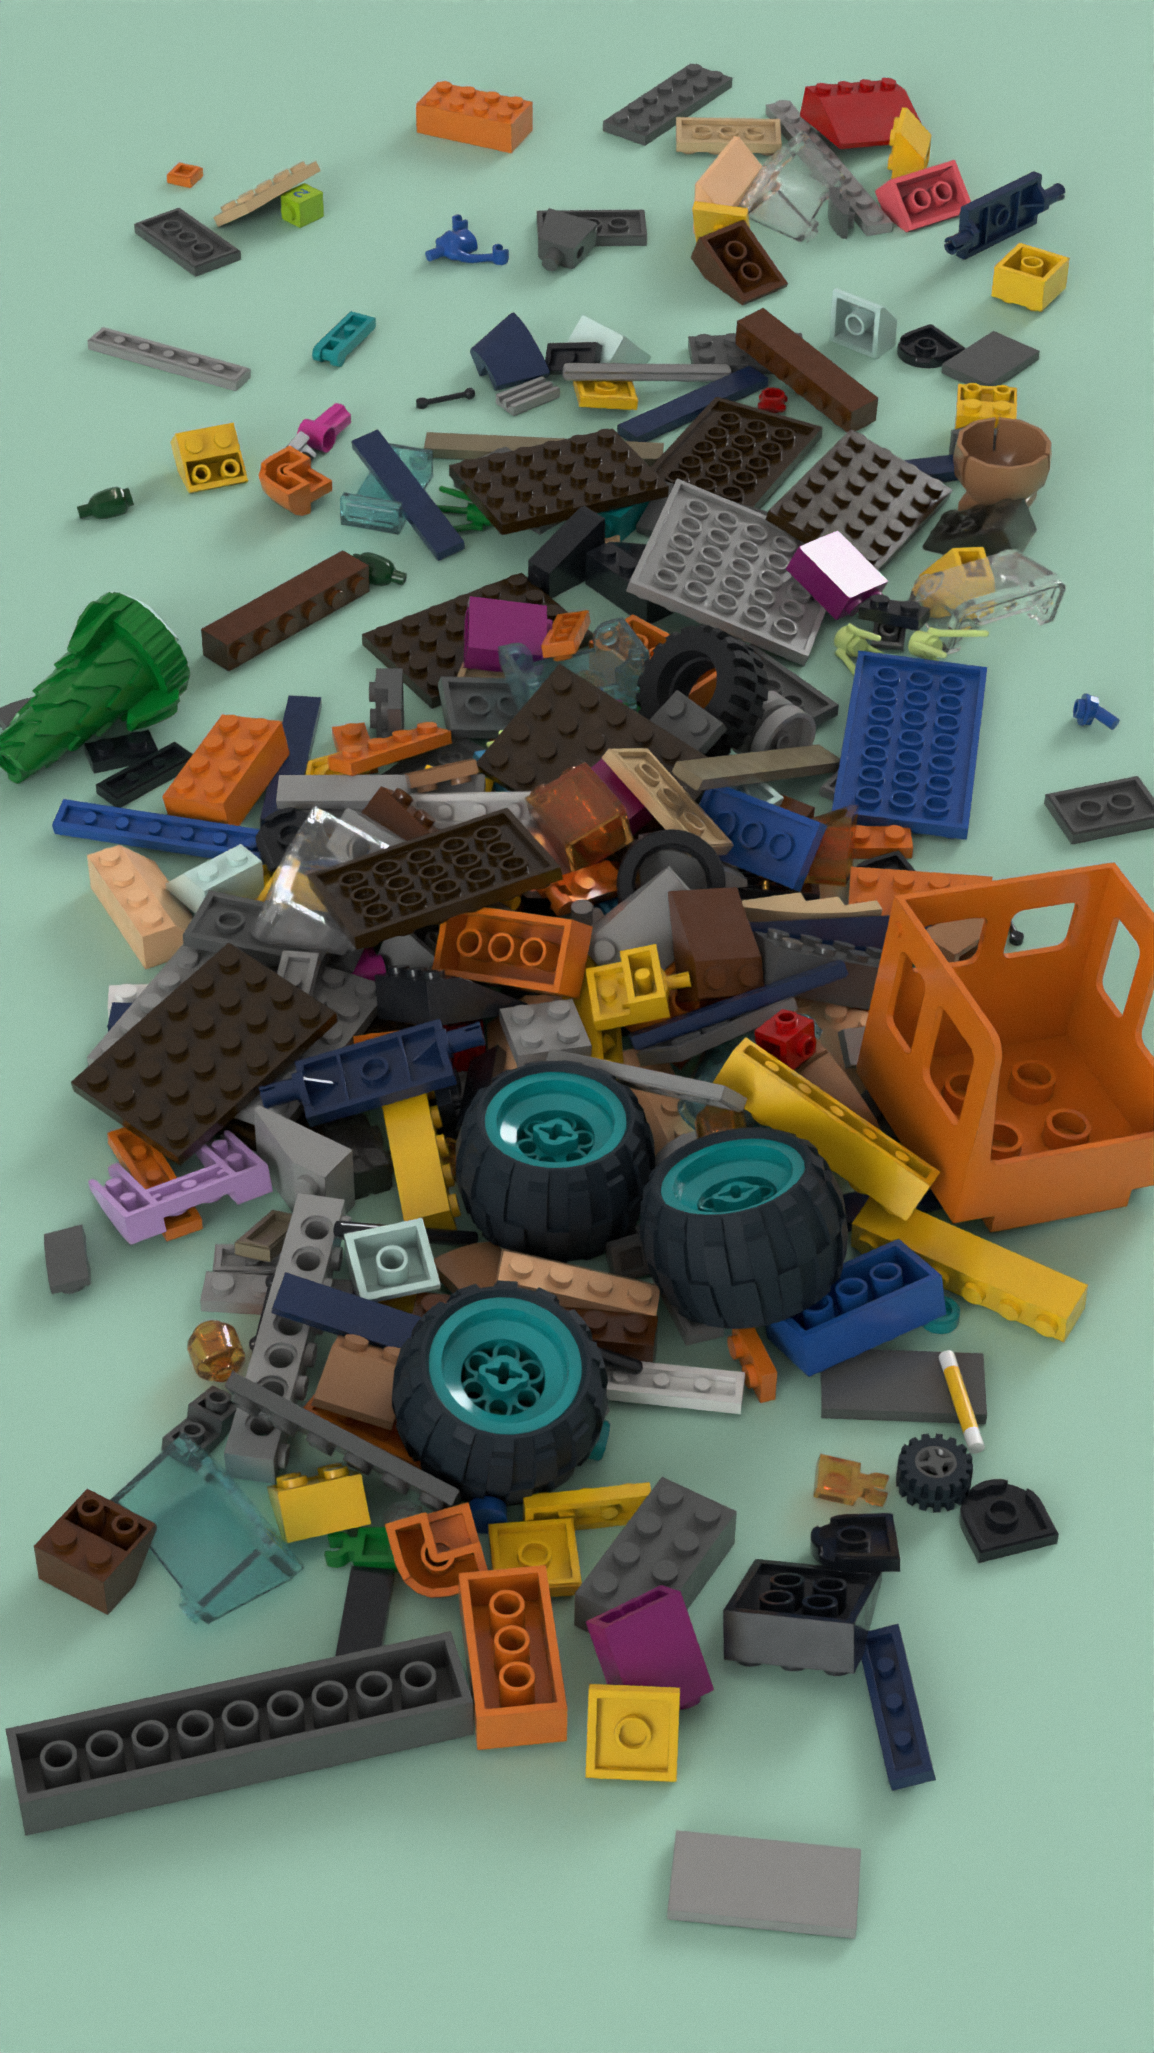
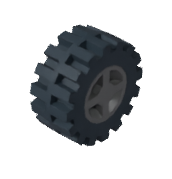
[896,1433,973,1513]

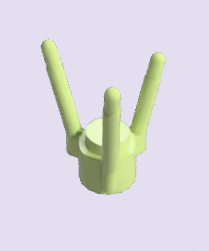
[834,623,885,676]
[908,627,989,661]

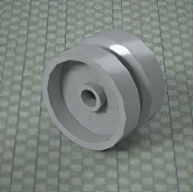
[733,691,816,754]

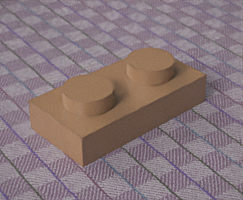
[405,758,479,793]

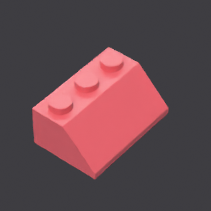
[875,160,971,232]

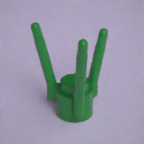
[437,486,491,532]

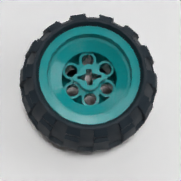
[456,1060,655,1263]
[640,1127,848,1329]
[392,1280,608,1506]

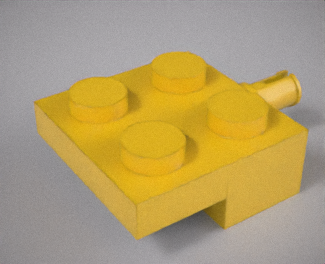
[586,944,691,1032]

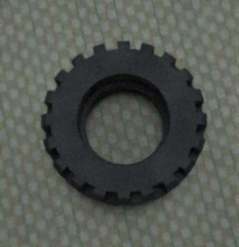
[636,625,768,757]

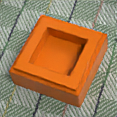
[167,162,203,188]

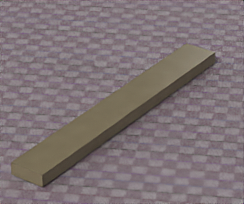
[424,432,664,467]
[672,744,840,791]

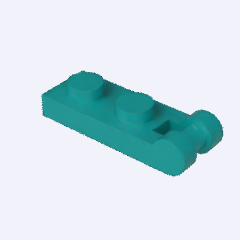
[312,311,376,367]

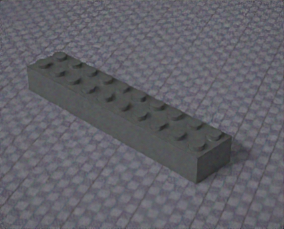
[5,1631,474,1836]

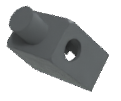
[538,208,597,271]

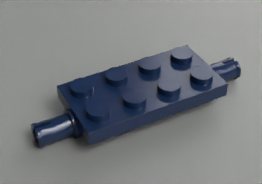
[944,171,1066,260]
[259,1019,486,1127]

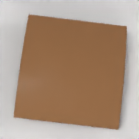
[434,1242,502,1293]

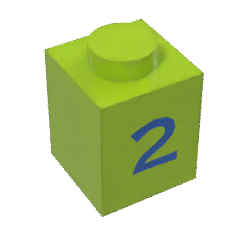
[281,183,324,228]

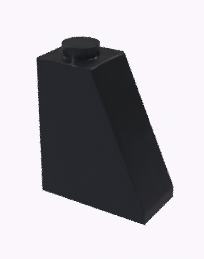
[528,506,605,598]

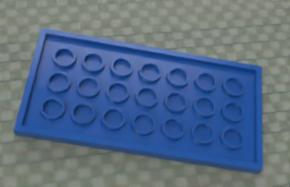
[830,651,987,840]

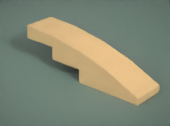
[742,892,883,922]

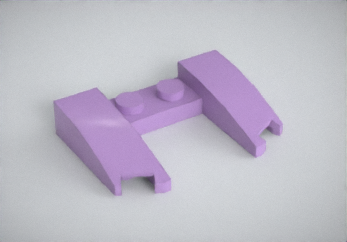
[88,1130,273,1245]

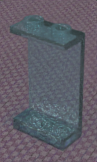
[340,443,433,535]

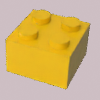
[991,243,1070,312]

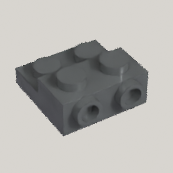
[369,668,404,762]

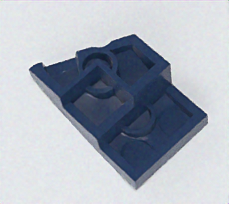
[470,312,550,391]

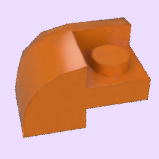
[258,445,332,516]
[384,1502,488,1598]

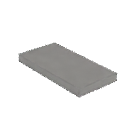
[667,1830,861,1939]

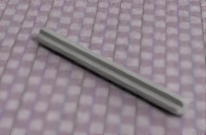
[562,363,731,382]

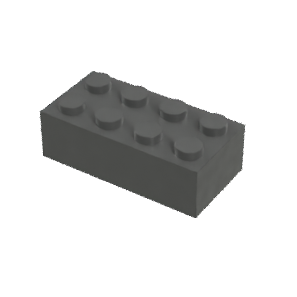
[753,928,882,1010]
[574,1477,737,1633]

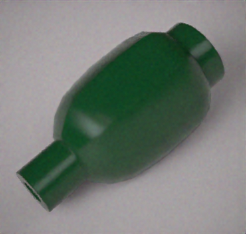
[77,486,134,519]
[353,552,407,586]

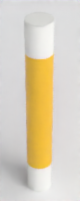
[939,1350,985,1454]

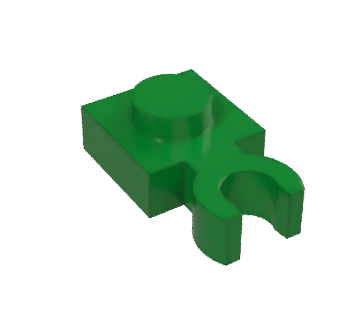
[324,1527,398,1572]

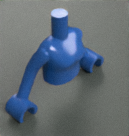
[425,214,509,265]

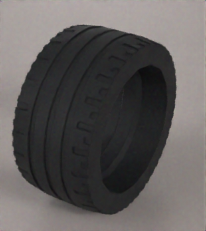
[616,829,726,903]

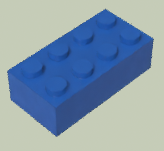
[766,1239,946,1377]

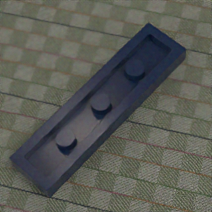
[861,1624,936,1791]

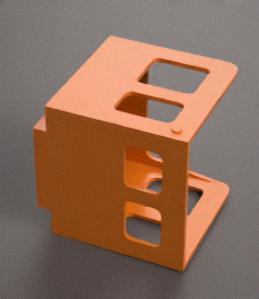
[855,862,1154,1233]

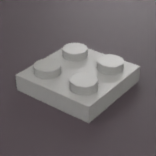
[499,999,592,1067]

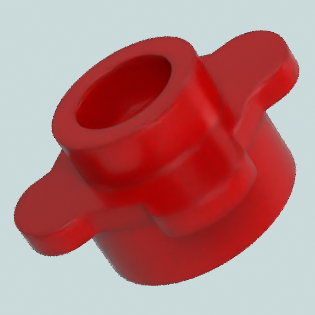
[757,387,788,413]

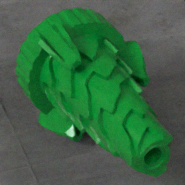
[0,592,190,784]

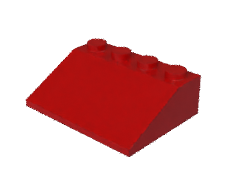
[800,78,922,149]

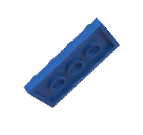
[699,787,827,892]

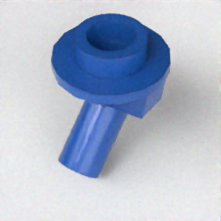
[1073,693,1120,730]

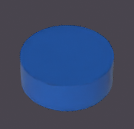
[469,1496,507,1534]

